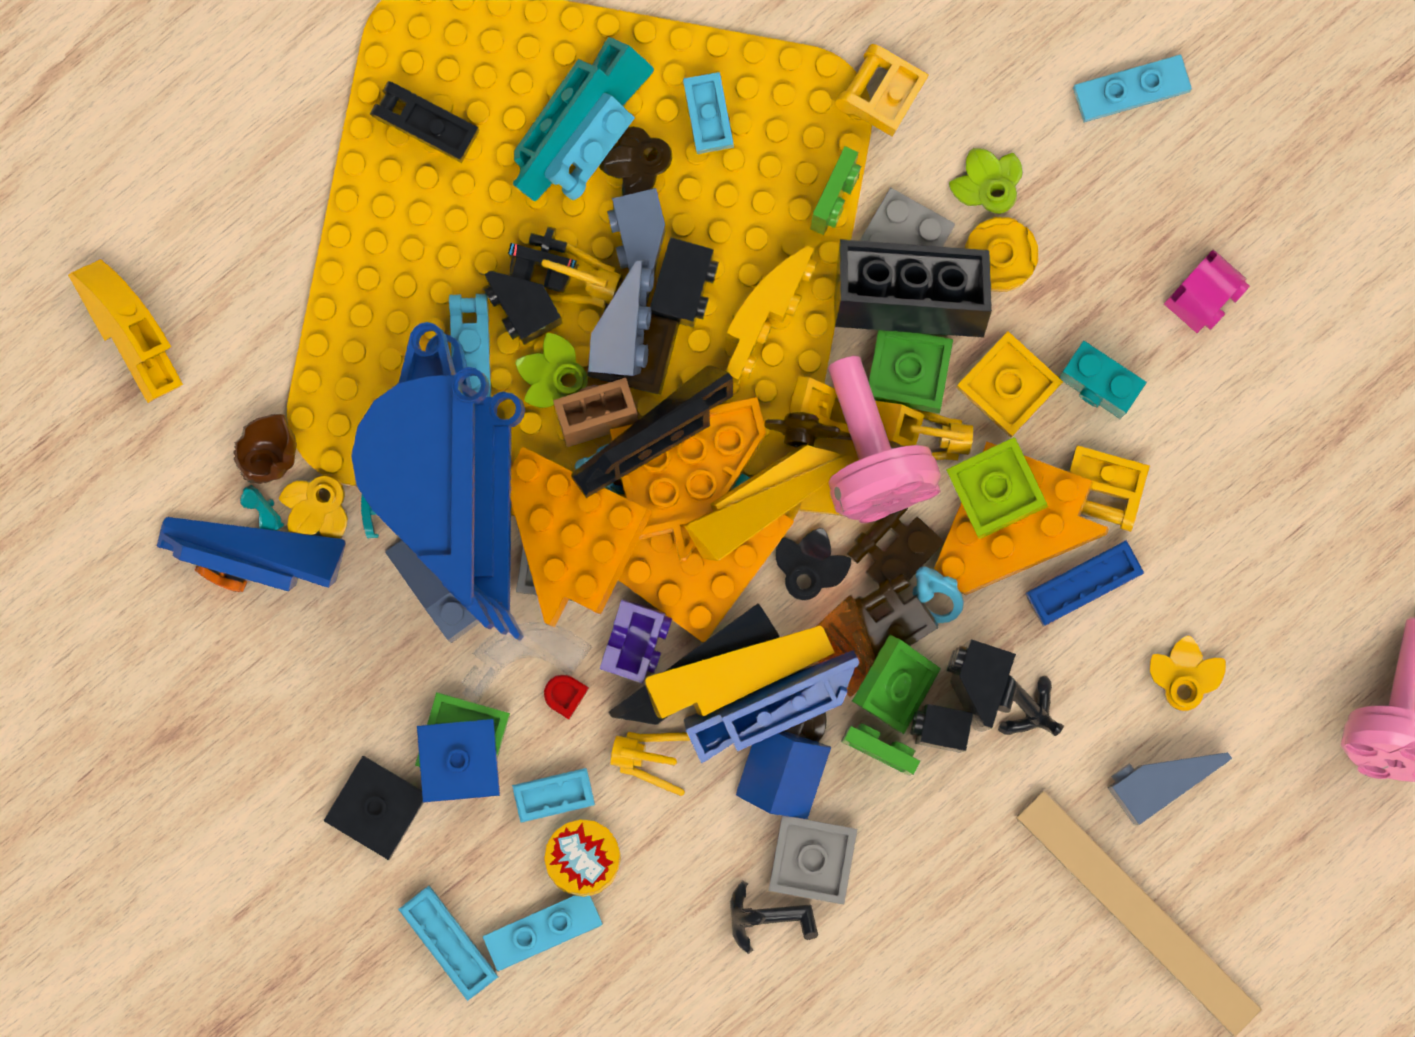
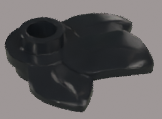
[776,528,851,601]

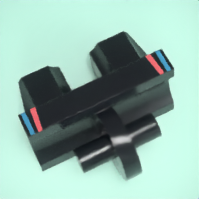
[508,227,579,293]

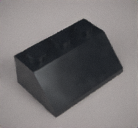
[946,639,1016,732]

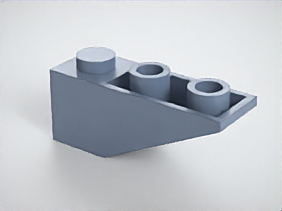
[607,188,666,305]
[588,259,654,376]

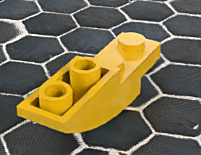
[726,246,817,385]
[68,259,183,403]

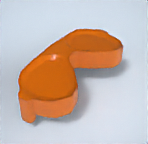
[195,565,247,592]

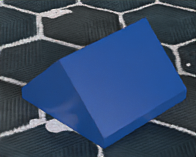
[736,731,831,819]

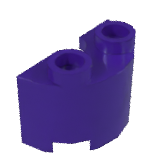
[600,599,672,684]

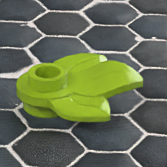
[949,148,1023,214]
[515,333,588,408]

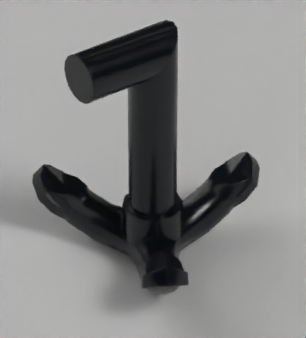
[998,675,1064,736]
[730,881,818,954]

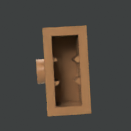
[553,378,638,448]

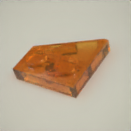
[815,595,876,697]

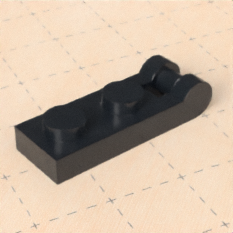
[370,81,479,163]

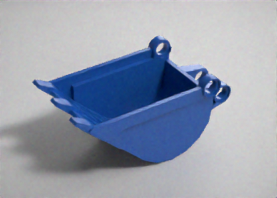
[351,322,525,641]

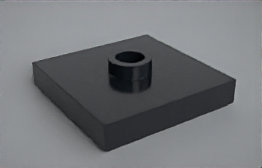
[324,756,424,860]

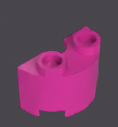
[1164,249,1250,333]

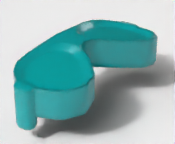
[240,485,284,530]
[361,495,379,539]

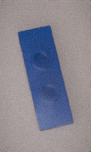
[1025,540,1144,627]

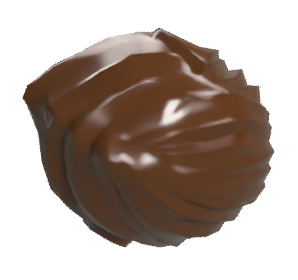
[233,414,297,484]

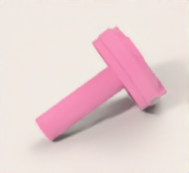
[828,356,941,523]
[1341,618,1415,782]

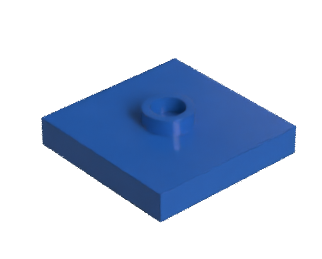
[417,719,500,803]

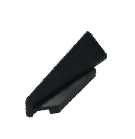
[571,365,733,498]
[608,603,780,725]

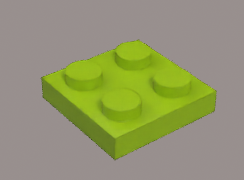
[946,437,1048,539]

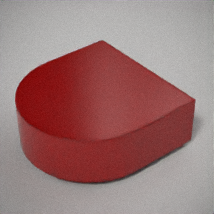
[544,675,589,720]

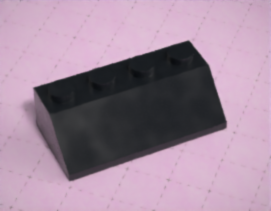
[834,239,992,338]

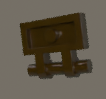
[847,508,945,584]
[840,573,939,665]

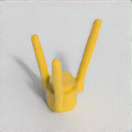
[541,236,623,307]
[909,409,973,461]
[610,731,690,796]

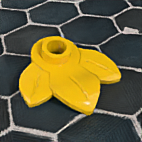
[279,475,348,539]
[1150,635,1226,711]

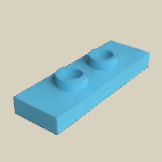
[1073,54,1192,123]
[398,885,499,1001]
[482,895,603,972]

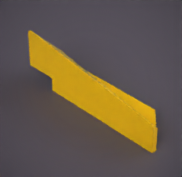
[684,445,856,561]
[645,626,835,719]

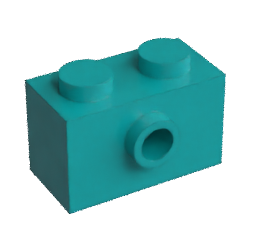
[1059,341,1147,419]

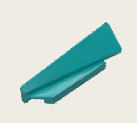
[513,37,654,201]

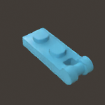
[545,93,635,200]
[449,293,491,397]

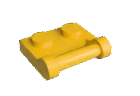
[835,44,929,137]
[1069,445,1150,532]

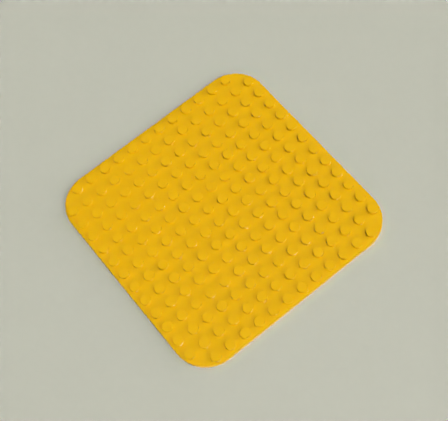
[287,0,872,521]

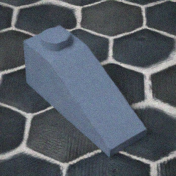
[385,540,480,643]
[1107,752,1232,825]

